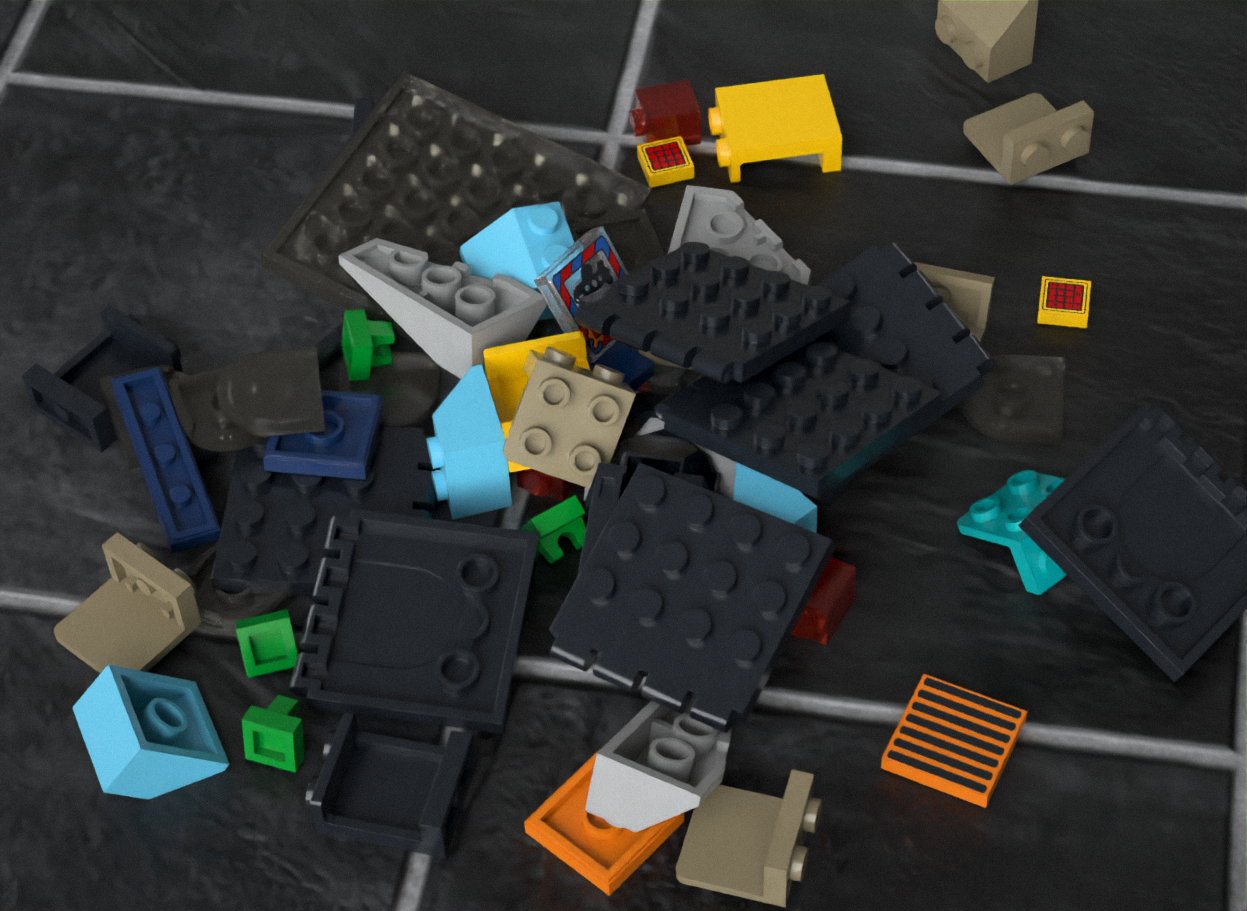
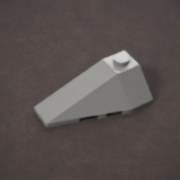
[339,238,547,379]
[585,698,732,832]

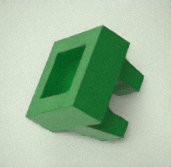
[341,309,395,381]
[520,495,586,565]
[235,609,298,678]
[242,695,305,773]

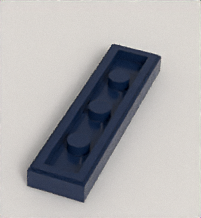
[111,366,221,554]

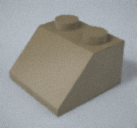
[935,0,1039,83]

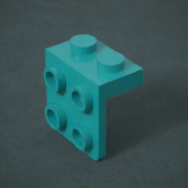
[957,470,1067,595]

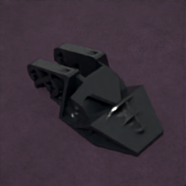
[577,392,736,577]

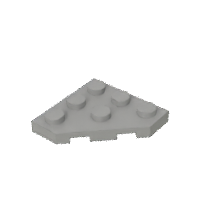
[668,185,811,286]

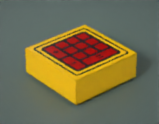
[637,136,694,188]
[1037,276,1091,328]

